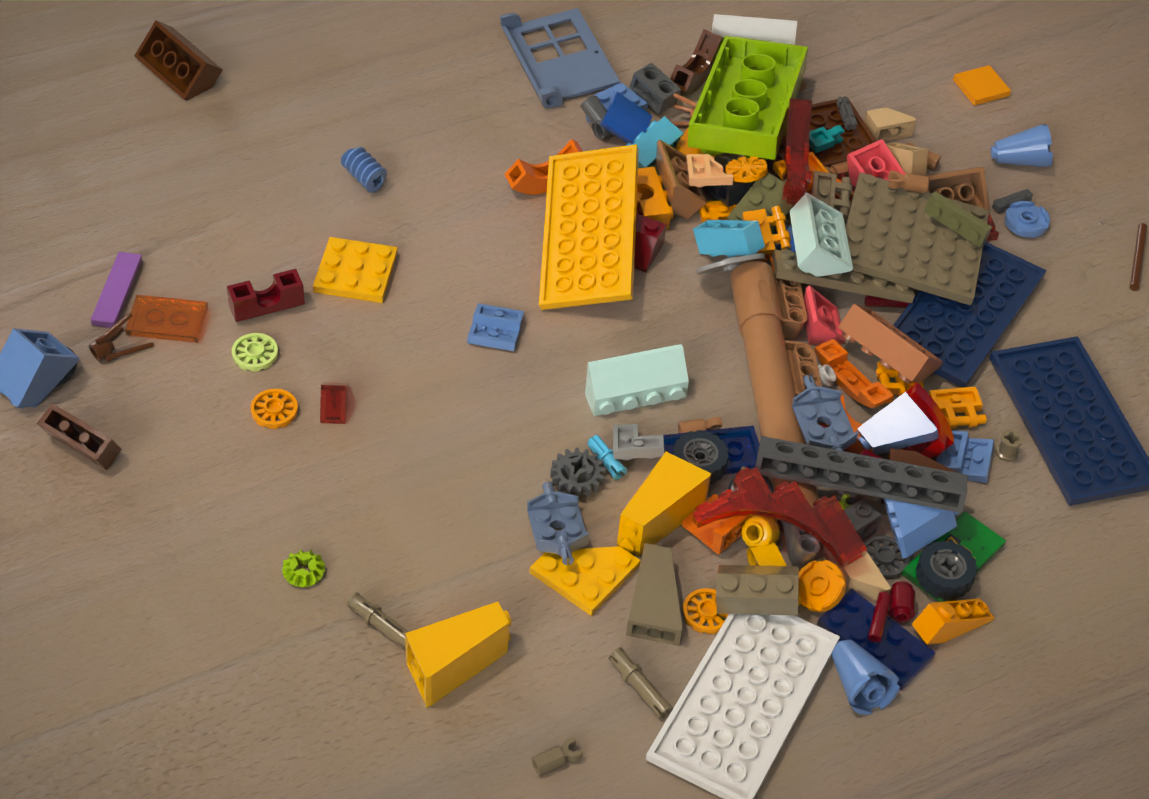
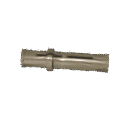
[347,592,408,651]
[608,647,673,719]

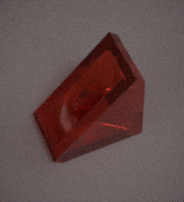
[320,382,349,424]

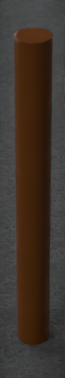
[1130,223,1147,291]

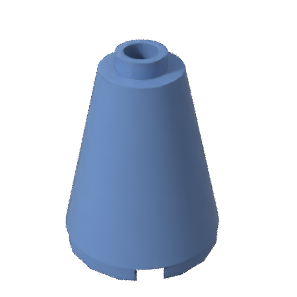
[991,124,1053,167]
[832,640,900,715]

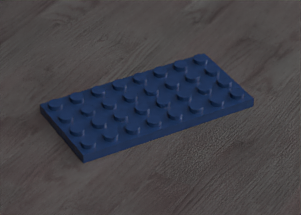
[893,242,1047,388]
[989,336,1149,506]

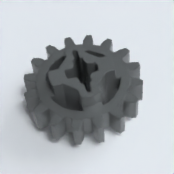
[550,448,606,499]

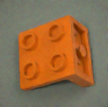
[681,494,757,555]

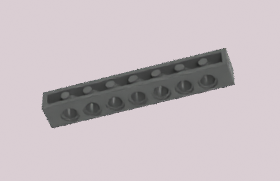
[754,436,967,513]

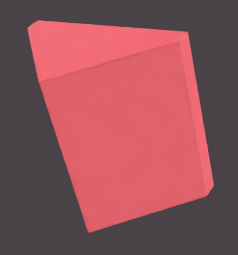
[847,139,906,187]
[804,286,845,345]

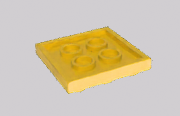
[313,237,398,303]

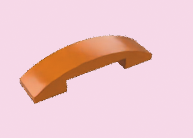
[814,339,894,408]

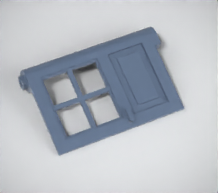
[500,8,620,108]

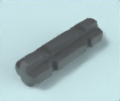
[836,96,857,131]
[992,189,1033,213]

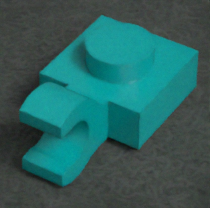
[804,125,845,153]

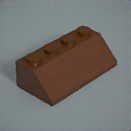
[134,20,223,100]

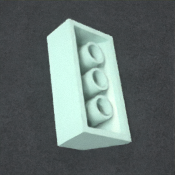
[789,192,853,277]
[585,344,689,416]

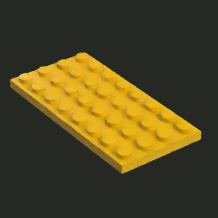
[539,144,639,310]

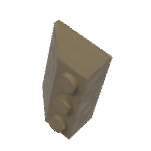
[716,565,799,615]

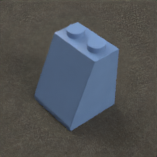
[0,328,80,408]

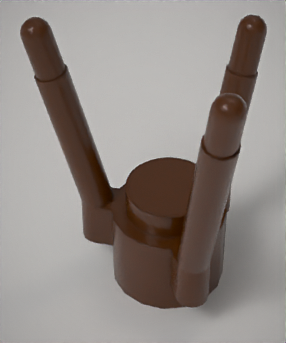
[88,313,154,362]

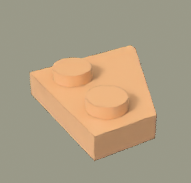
[686,154,733,187]

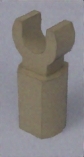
[531,738,583,776]

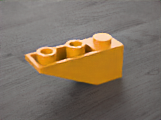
[912,598,995,645]

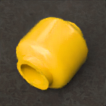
[741,515,780,547]

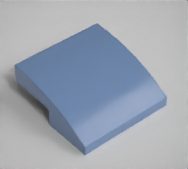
[467,303,524,351]
[937,430,995,483]

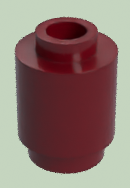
[888,581,915,623]

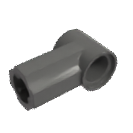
[580,95,612,140]

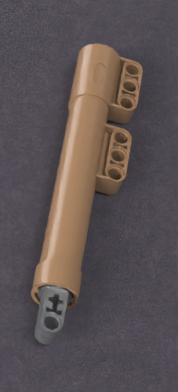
[730,261,823,568]

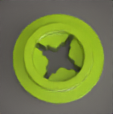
[282,549,325,587]

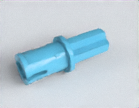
[587,435,627,480]

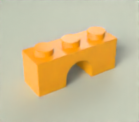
[637,167,673,229]

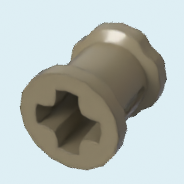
[995,429,1023,462]

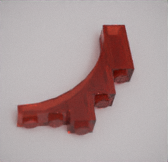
[781,99,812,205]
[693,467,868,568]

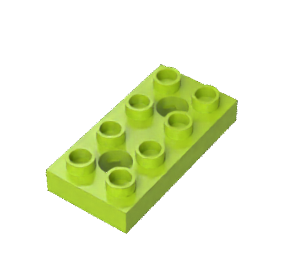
[688,36,808,161]

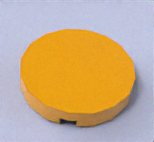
[798,560,847,612]

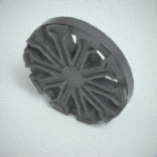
[861,536,909,579]

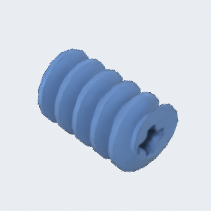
[341,147,387,193]

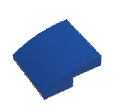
[600,92,652,144]

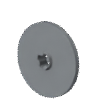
[696,253,765,275]

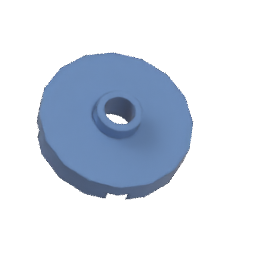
[1004,201,1050,238]

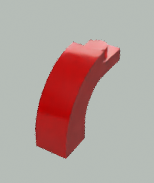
[900,382,954,458]

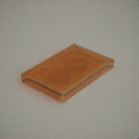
[125,295,208,343]

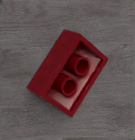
[634,213,667,272]

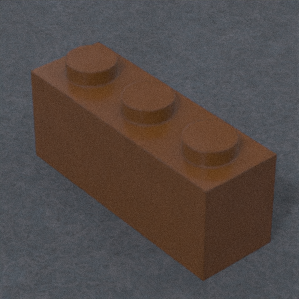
[37,403,122,470]

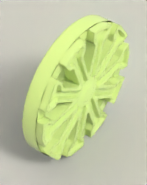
[232,333,278,372]

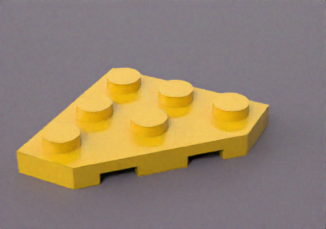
[530,546,641,616]

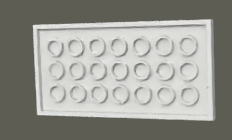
[646,614,840,799]

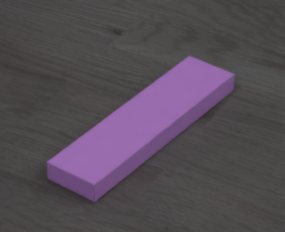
[91,252,143,328]

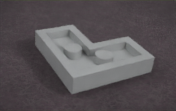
[613,424,664,460]

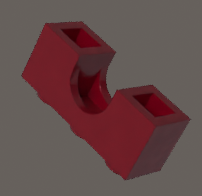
[227,269,305,322]

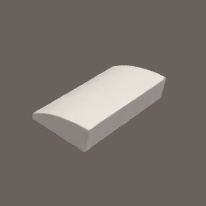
[712,14,797,57]

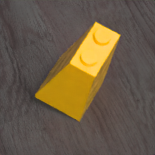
[617,452,711,557]
[405,601,512,707]

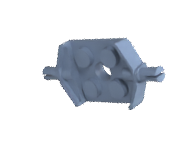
[792,375,858,451]
[527,481,589,565]

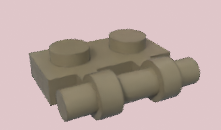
[811,171,852,220]

